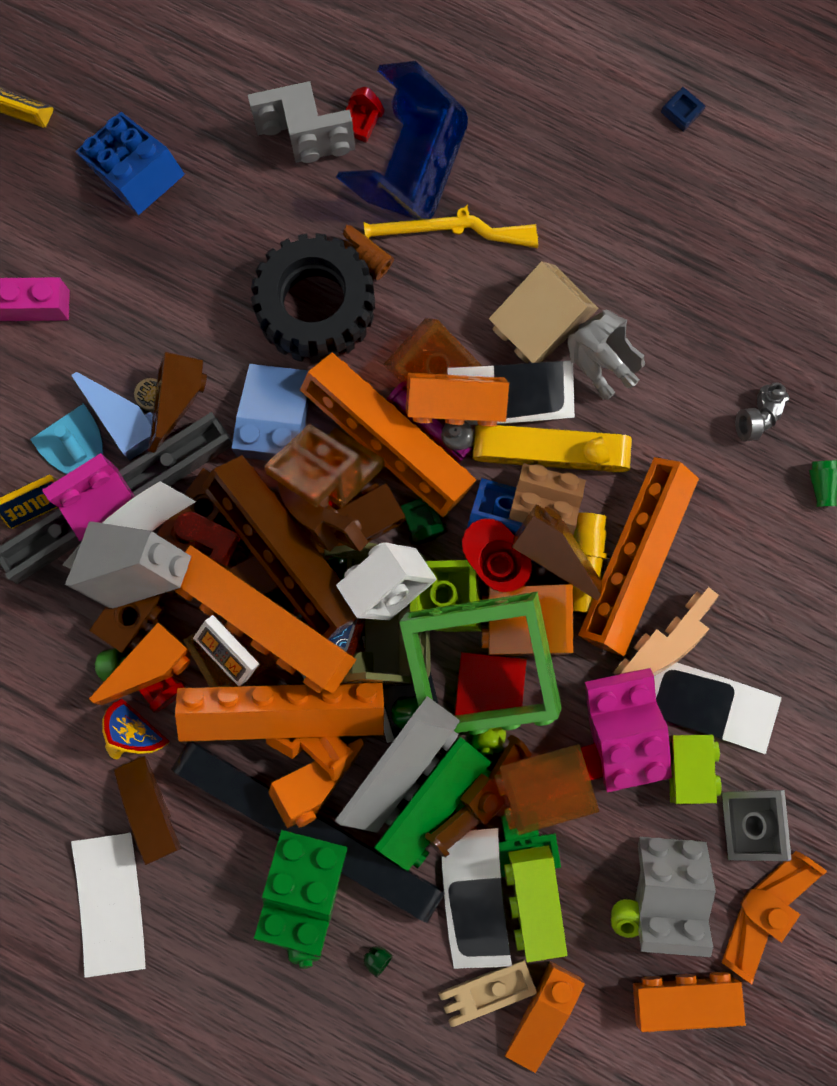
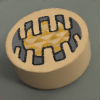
[134,378,157,412]

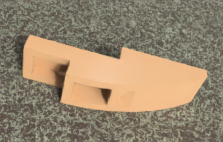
[613,587,719,676]

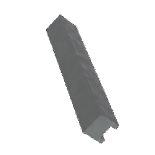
[0,412,233,584]

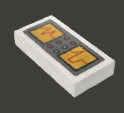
[193,615,259,686]

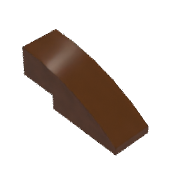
[114,756,182,865]

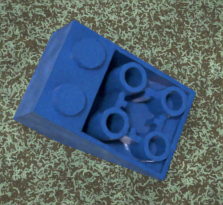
[75,112,185,215]

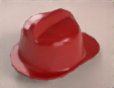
[462,519,532,593]

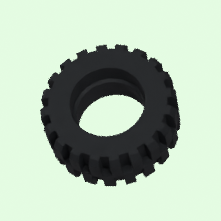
[251,233,375,363]

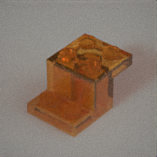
[264,424,385,508]

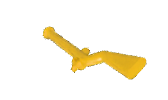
[363,204,538,248]

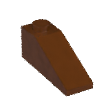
[148,352,207,453]
[512,504,602,600]

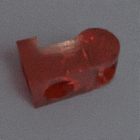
[174,511,241,566]

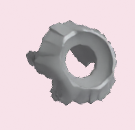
[568,309,645,400]

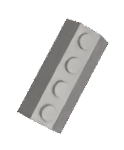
[335,696,460,833]

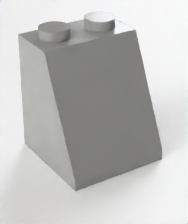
[65,521,191,609]

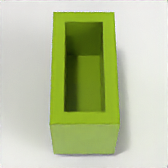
[669,735,722,804]

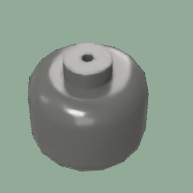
[441,421,474,454]

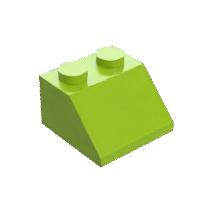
[410,560,482,632]

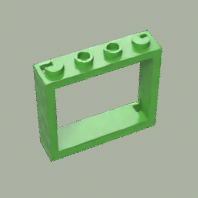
[399,591,562,735]

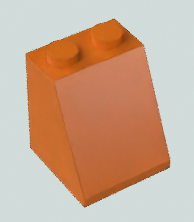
[481,585,573,656]

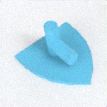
[30,403,103,474]

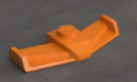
[266,737,355,781]
[721,851,827,985]

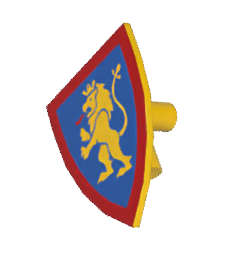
[102,698,170,759]

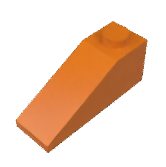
[89,623,193,705]
[269,738,364,829]
[504,961,585,1073]

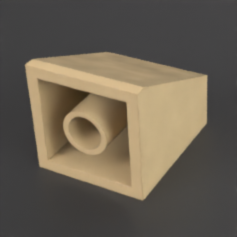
[489,261,599,364]

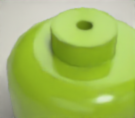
[472,727,506,757]
[611,899,640,938]

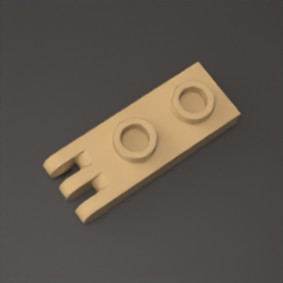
[438,958,537,1027]

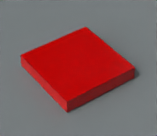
[455,652,527,716]

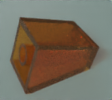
[494,744,600,835]

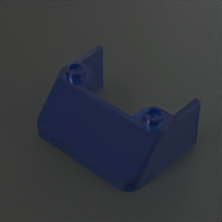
[336,61,468,220]

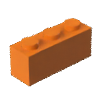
[405,373,509,426]
[633,972,746,1032]

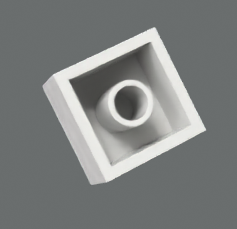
[336,542,437,620]

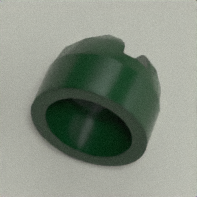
[364,946,393,978]

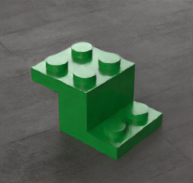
[254,830,348,958]

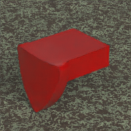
[346,87,385,143]
[139,677,185,713]

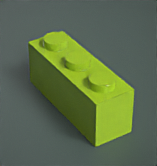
[504,845,568,963]

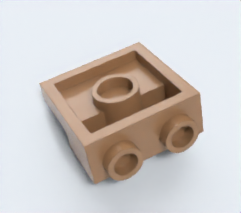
[509,463,586,534]

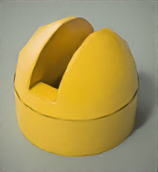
[584,437,610,465]

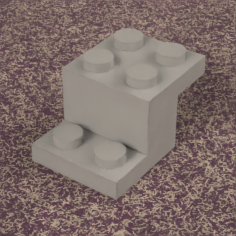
[248,81,356,163]
[635,837,716,957]

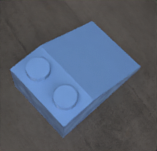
[232,364,309,465]

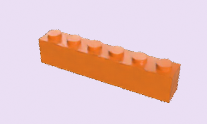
[300,352,477,517]
[578,457,699,656]
[174,545,357,694]
[175,682,384,742]

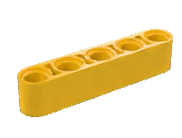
[473,425,632,472]

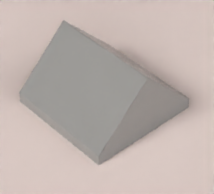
[722,789,792,861]

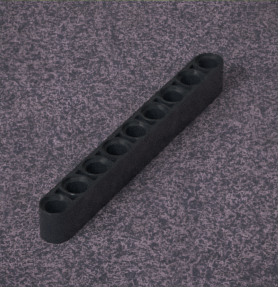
[171,741,445,923]

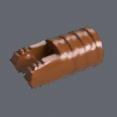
[342,224,394,281]

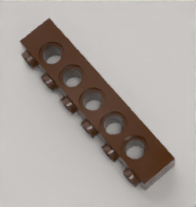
[89,468,224,655]

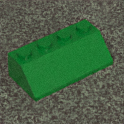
[374,737,491,871]

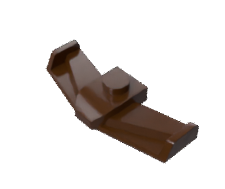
[425,735,532,858]

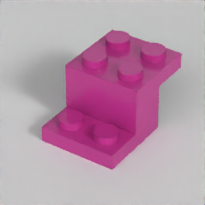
[42,453,135,542]
[585,668,672,792]

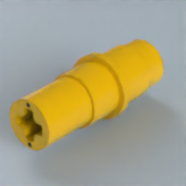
[569,513,607,613]

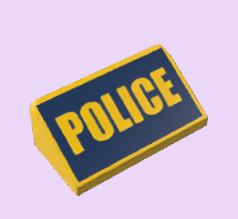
[0,89,53,128]
[0,475,58,529]

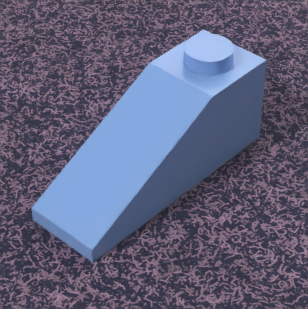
[71,372,153,460]

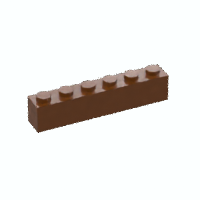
[202,455,357,640]
[223,483,406,598]

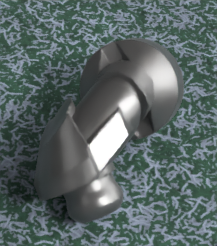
[735,382,789,441]

